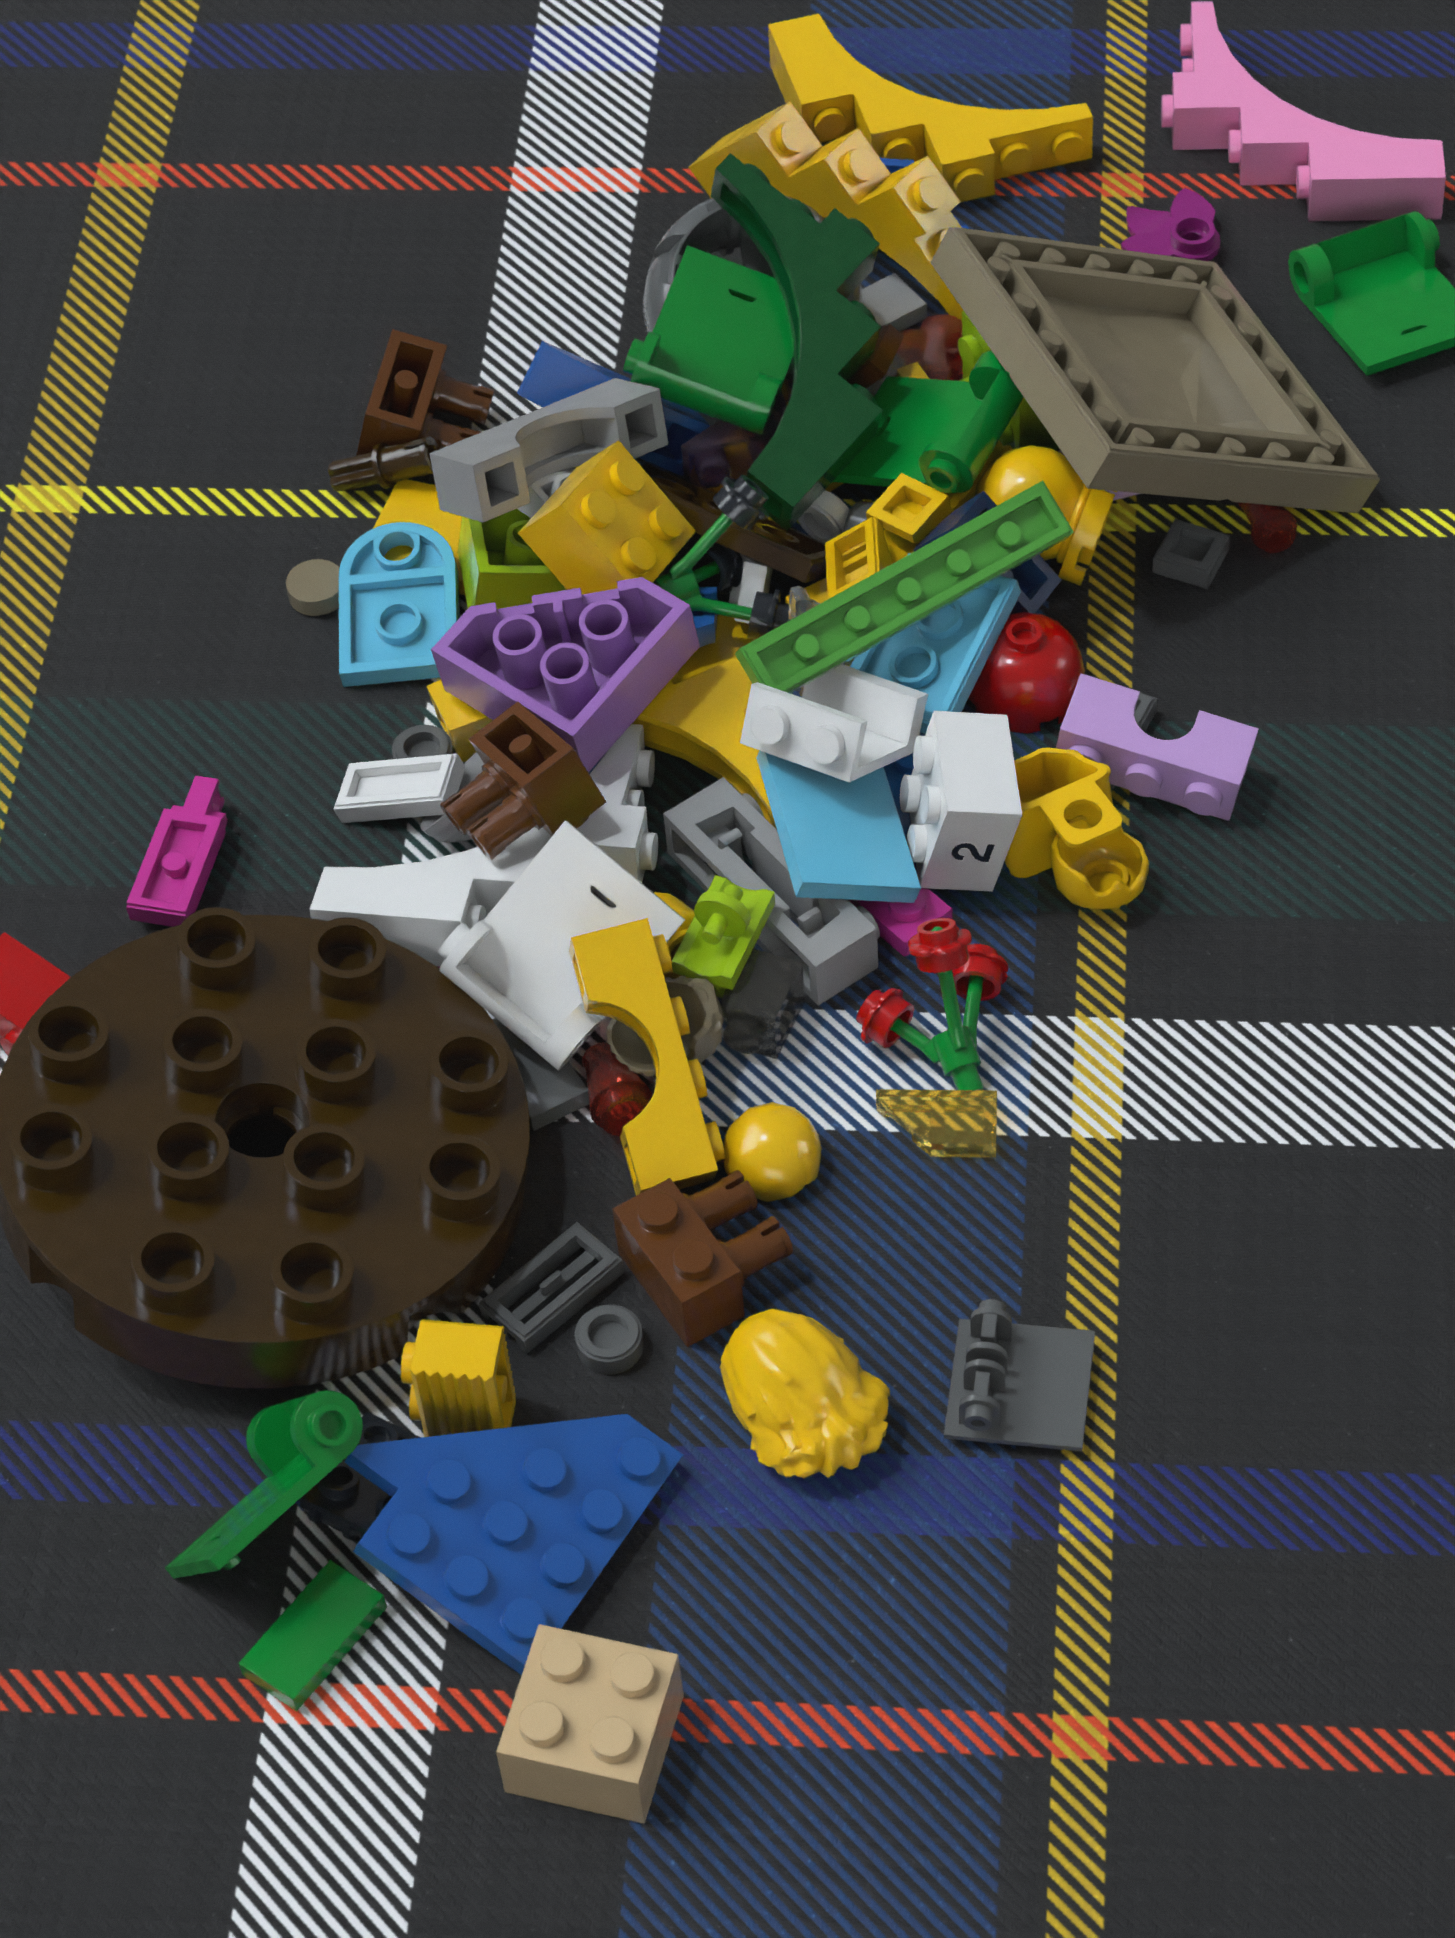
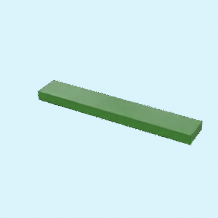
[735,481,1074,693]

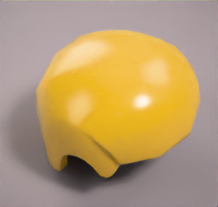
[1051,816,1149,909]
[723,1102,822,1202]

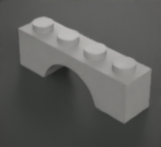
[429,378,668,523]

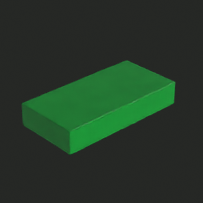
[239,1560,387,1712]

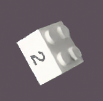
[900,711,1022,892]

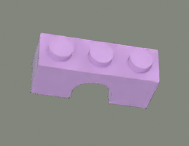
[1056,673,1259,821]

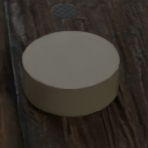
[286,559,340,616]

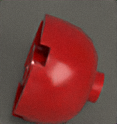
[969,612,1085,733]

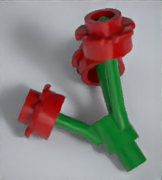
[856,918,1009,1098]

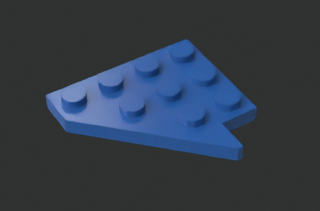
[345,1414,683,1676]

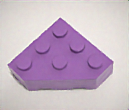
[431,577,700,773]

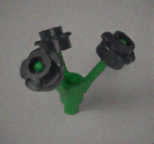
[653,475,791,640]

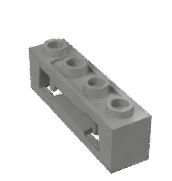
[663,777,880,1006]

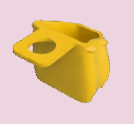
[1005,748,1122,878]

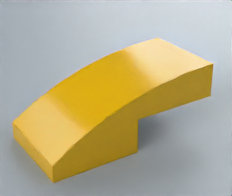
[866,469,985,543]

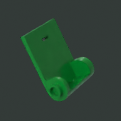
[1288,211,1455,376]
[623,245,794,436]
[833,350,1024,493]
[165,1390,363,1579]

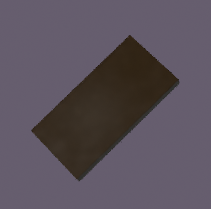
[637,460,827,583]

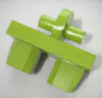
[672,875,776,998]

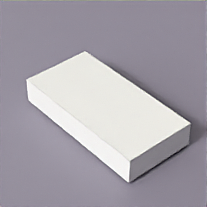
[333,753,466,823]

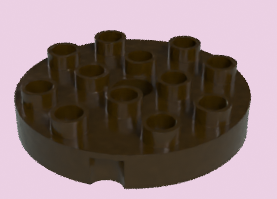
[0,907,530,1389]

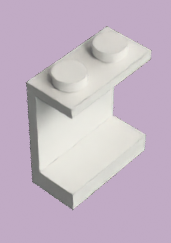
[740,664,928,783]

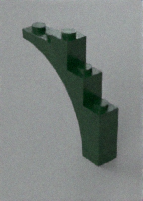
[711,153,883,531]

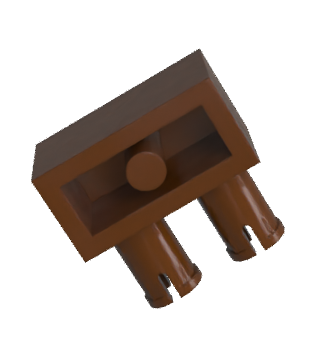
[356,329,495,456]
[439,701,606,861]
[612,1170,793,1347]

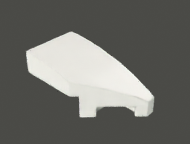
[729,553,773,623]

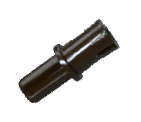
[328,436,440,492]

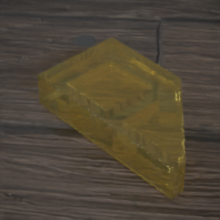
[876,1089,997,1157]

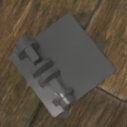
[944,1299,1095,1451]

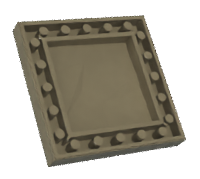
[930,227,1380,513]

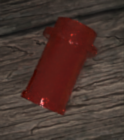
[1238,502,1297,553]

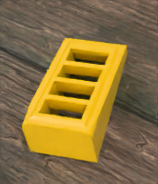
[825,516,892,599]

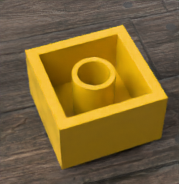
[518,440,696,594]

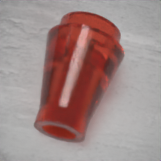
[582,1042,652,1136]

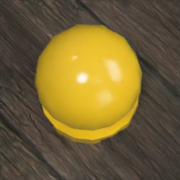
[975,445,1118,586]

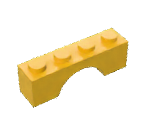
[569,918,725,1196]

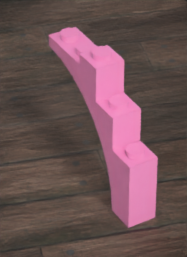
[1161,1,1446,221]

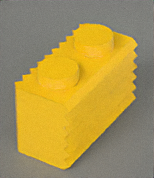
[401,1319,516,1437]

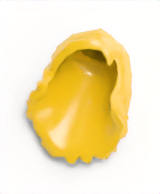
[720,1308,890,1478]

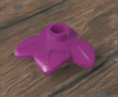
[1121,188,1220,261]

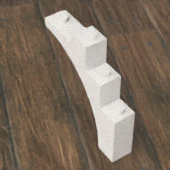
[310,724,658,966]

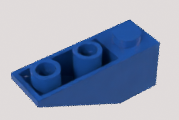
[517,341,710,477]

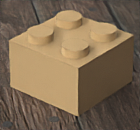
[496,1624,684,1824]

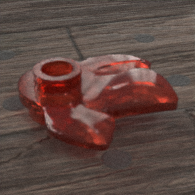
[892,314,963,381]

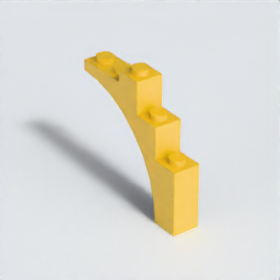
[768,14,1093,203]
[689,101,964,330]
[427,657,776,828]

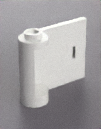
[438,821,685,1071]

